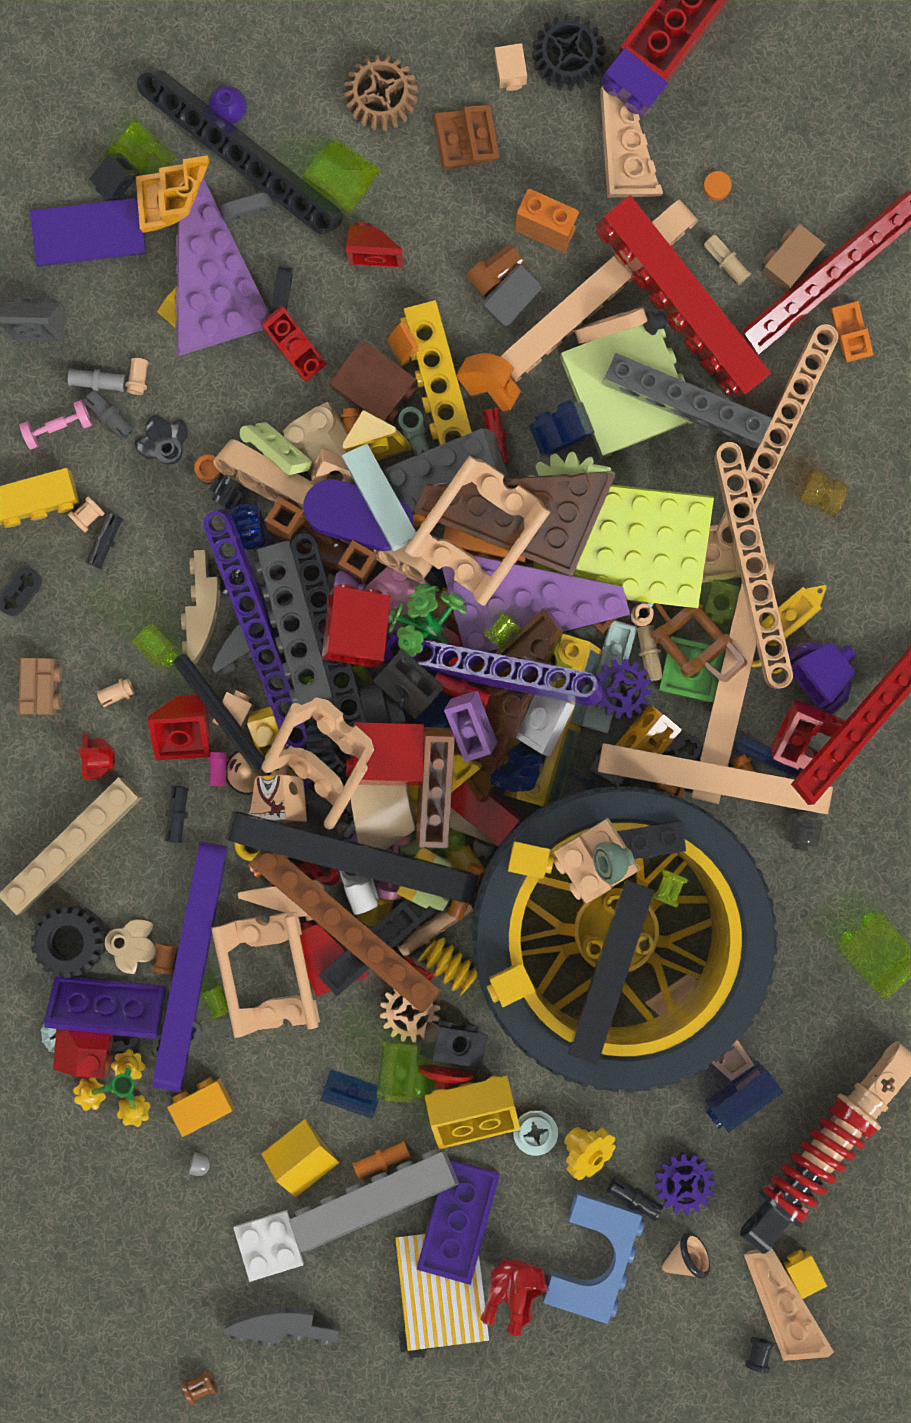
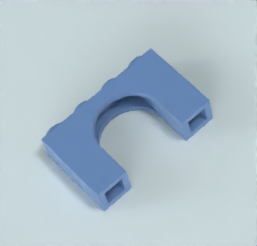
[542,1190,645,1324]

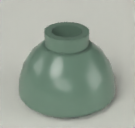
[593,842,634,884]

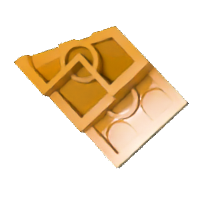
[136,155,210,233]

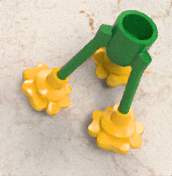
[73,1049,151,1127]

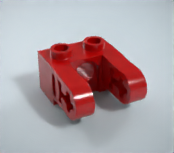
[770,699,846,769]

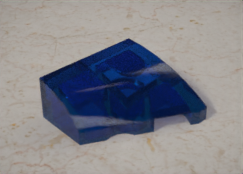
[490,741,546,792]

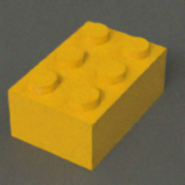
[425,1076,521,1149]

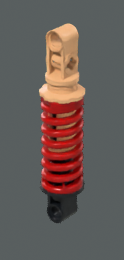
[740,1041,911,1254]

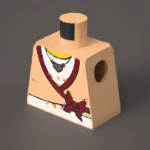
[250,764,307,823]

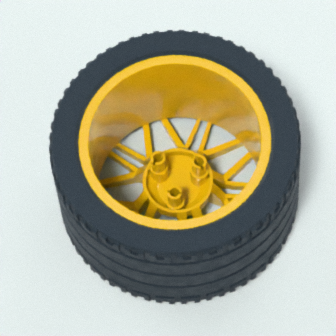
[472,787,778,1093]

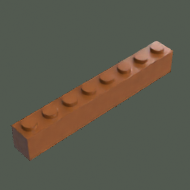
[249,850,441,1013]

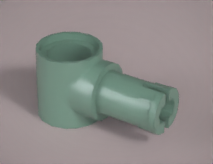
[397,407,430,456]

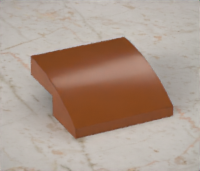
[432,105,500,170]

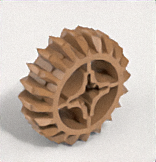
[344,54,418,131]

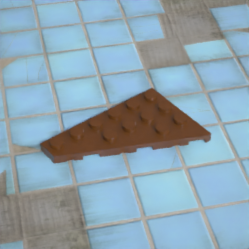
[414,471,615,576]
[425,608,564,802]

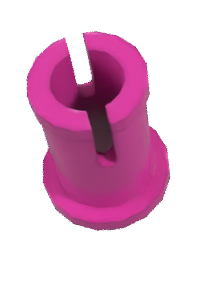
[207,752,230,786]

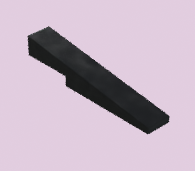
[568,880,654,1065]
[318,899,436,997]

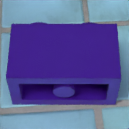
[599,48,668,117]

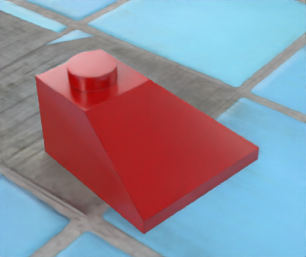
[346,222,404,268]
[147,695,211,760]
[53,1029,113,1079]

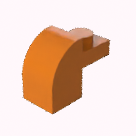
[456,353,521,412]

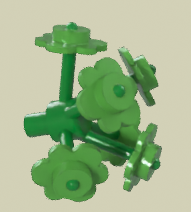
[388,583,468,657]

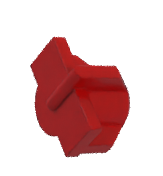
[78,734,115,780]

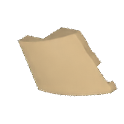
[351,785,416,850]

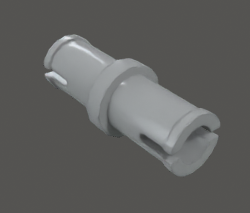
[68,368,126,392]

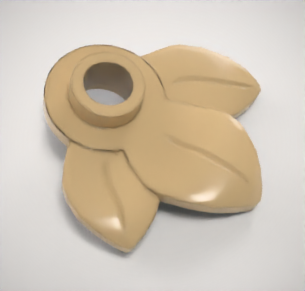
[104,919,157,974]

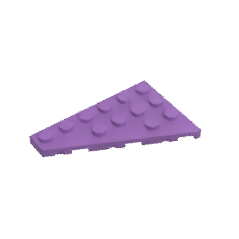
[175,178,270,356]
[442,554,630,652]

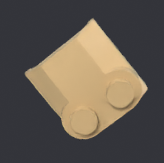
[283,402,348,477]

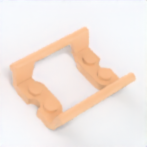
[404,455,550,606]
[262,697,374,830]
[211,912,320,1038]

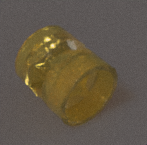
[798,469,850,518]

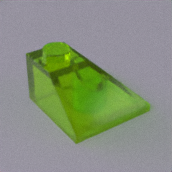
[303,139,381,214]

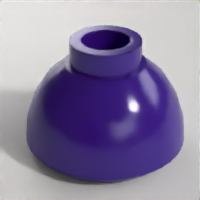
[209,86,247,124]

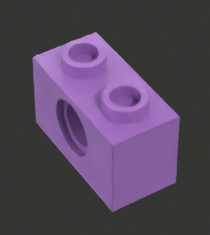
[444,691,497,762]

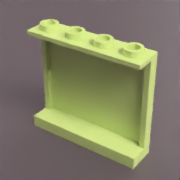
[560,324,693,459]

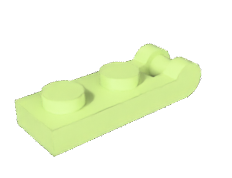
[240,422,312,475]

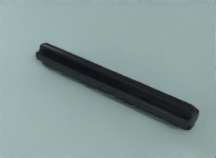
[173,654,265,771]

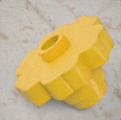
[564,1127,616,1180]

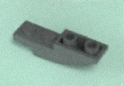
[212,598,293,675]
[224,1307,340,1346]

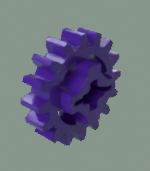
[591,659,652,719]
[654,1152,716,1215]

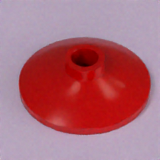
[418,1064,473,1089]

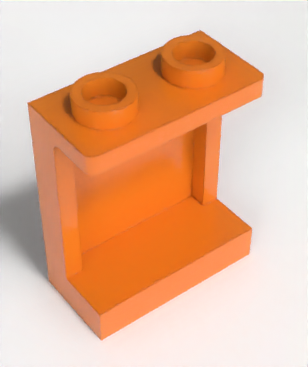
[515,189,579,253]

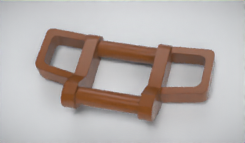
[651,602,747,682]

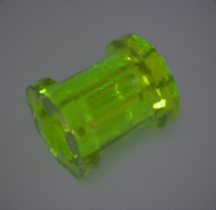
[483,611,521,649]
[652,869,688,907]
[200,984,229,1020]

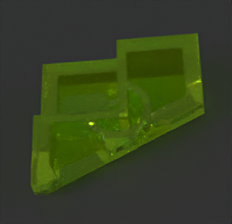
[99,119,177,176]

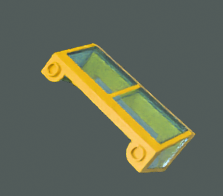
[503,634,603,807]

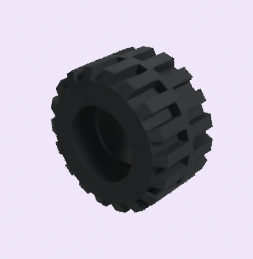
[31,905,106,978]

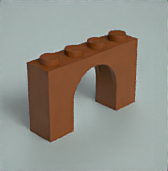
[265,497,377,585]

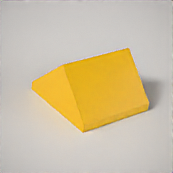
[343,410,412,461]
[262,1119,340,1197]

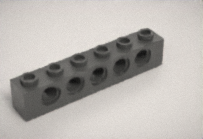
[602,353,772,449]
[254,540,334,705]

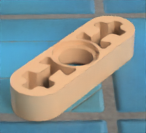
[574,307,648,344]

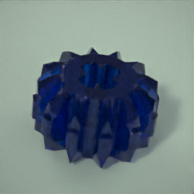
[230,503,266,550]

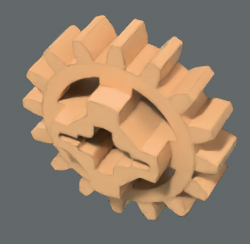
[380,989,440,1042]

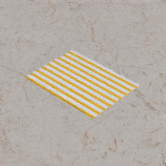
[395,1234,489,1351]

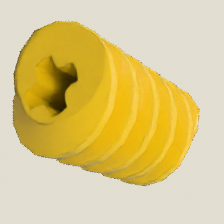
[417,937,477,997]

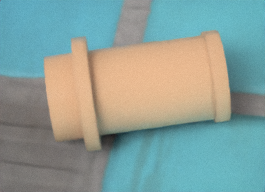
[125,358,149,395]
[97,678,135,707]

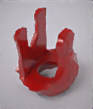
[480,1258,549,1336]

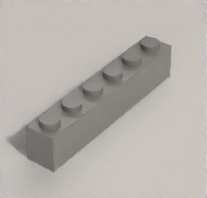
[289,1149,459,1252]

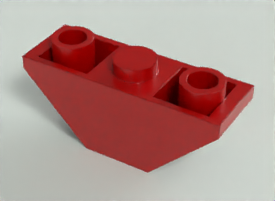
[260,305,327,382]

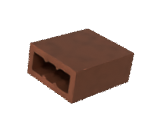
[329,339,417,424]

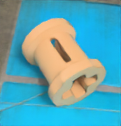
[68,496,105,533]

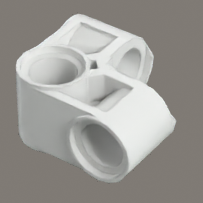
[339,870,379,915]

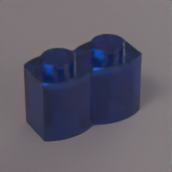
[529,400,595,456]

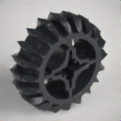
[532,14,606,92]
[304,704,355,779]

